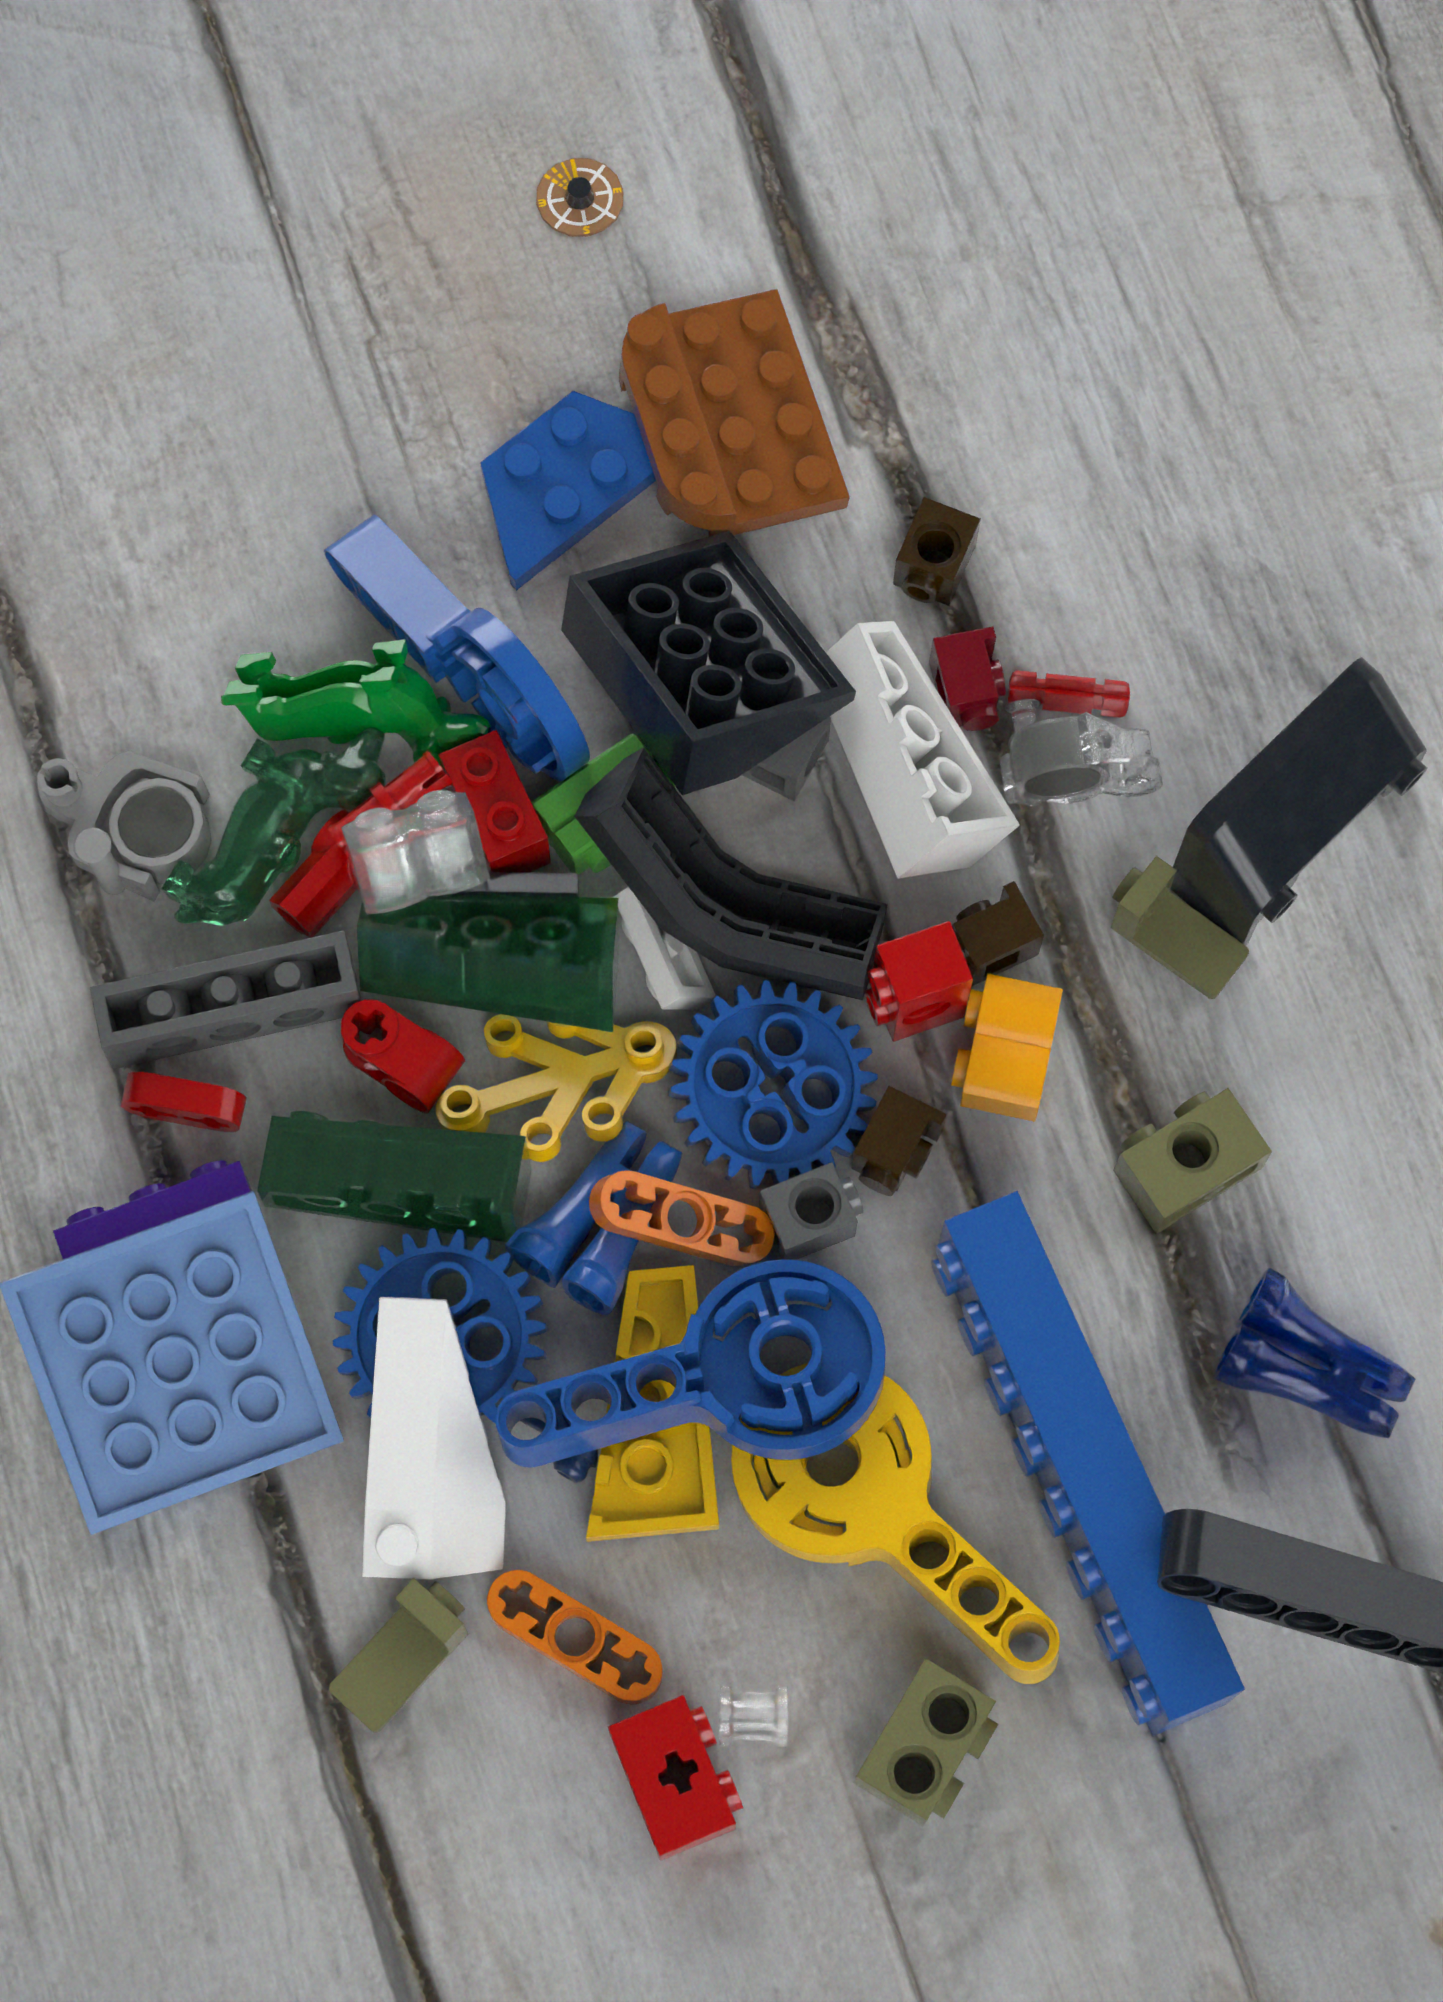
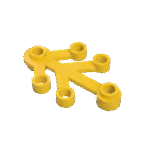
[436,994,677,1162]

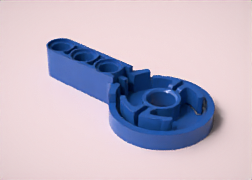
[324,515,590,781]
[495,1259,886,1468]

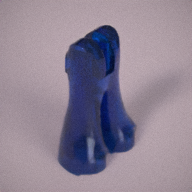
[1213,1267,1416,1439]

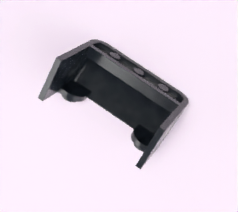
[1170,657,1427,946]

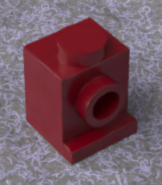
[929,626,1006,731]

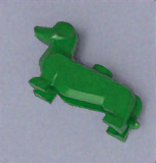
[221,639,492,766]

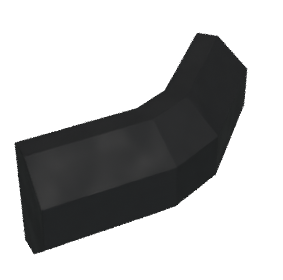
[574,747,888,1001]

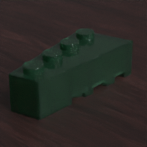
[257,1111,532,1242]

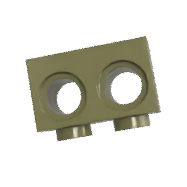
[853,1658,998,1826]

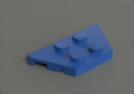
[480,391,656,591]

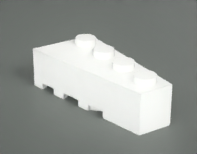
[826,621,1020,879]

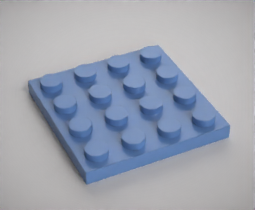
[0,1191,344,1535]

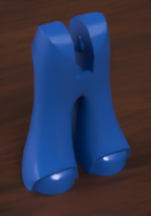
[505,1121,683,1315]

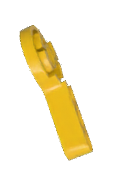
[731,1363,1060,1684]

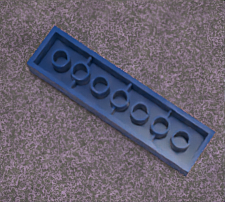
[931,1191,1245,1736]

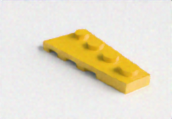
[586,1265,719,1542]

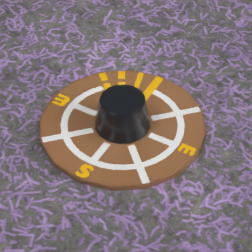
[536,158,623,237]

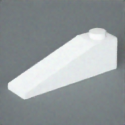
[362,1297,506,1579]

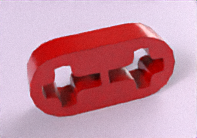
[120,1072,247,1132]

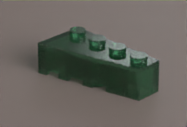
[357,892,619,1032]

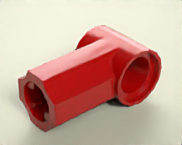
[269,809,395,938]

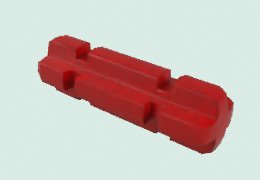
[1008,670,1130,718]

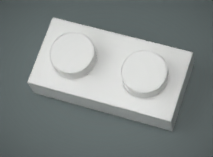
[613,887,716,1010]

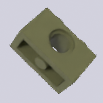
[1113,1088,1272,1234]

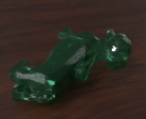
[161,728,386,926]

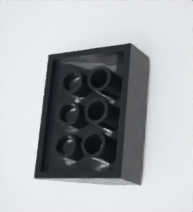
[561,531,856,795]

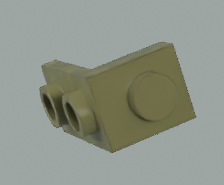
[1111,856,1249,999]
[329,1578,468,1733]

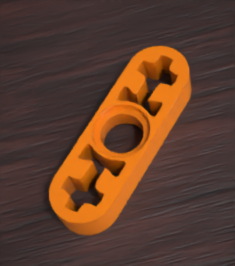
[589,1170,774,1267]
[487,1570,663,1705]

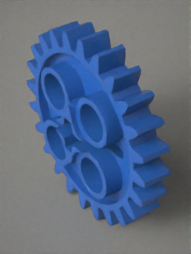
[668,980,878,1189]
[332,1228,548,1423]

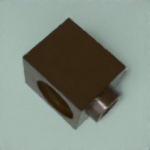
[893,497,981,606]

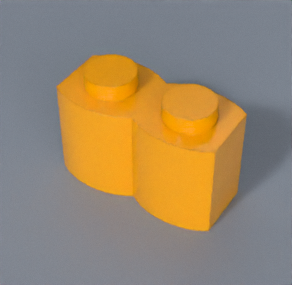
[951,973,1063,1122]

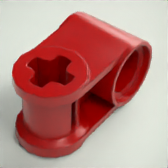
[341,999,465,1114]

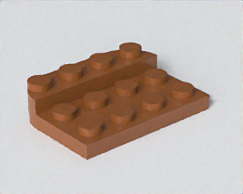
[619,289,850,537]

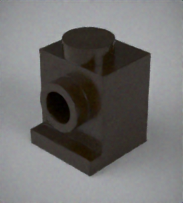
[952,881,1044,987]
[851,1086,947,1196]

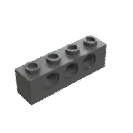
[90,930,362,1069]

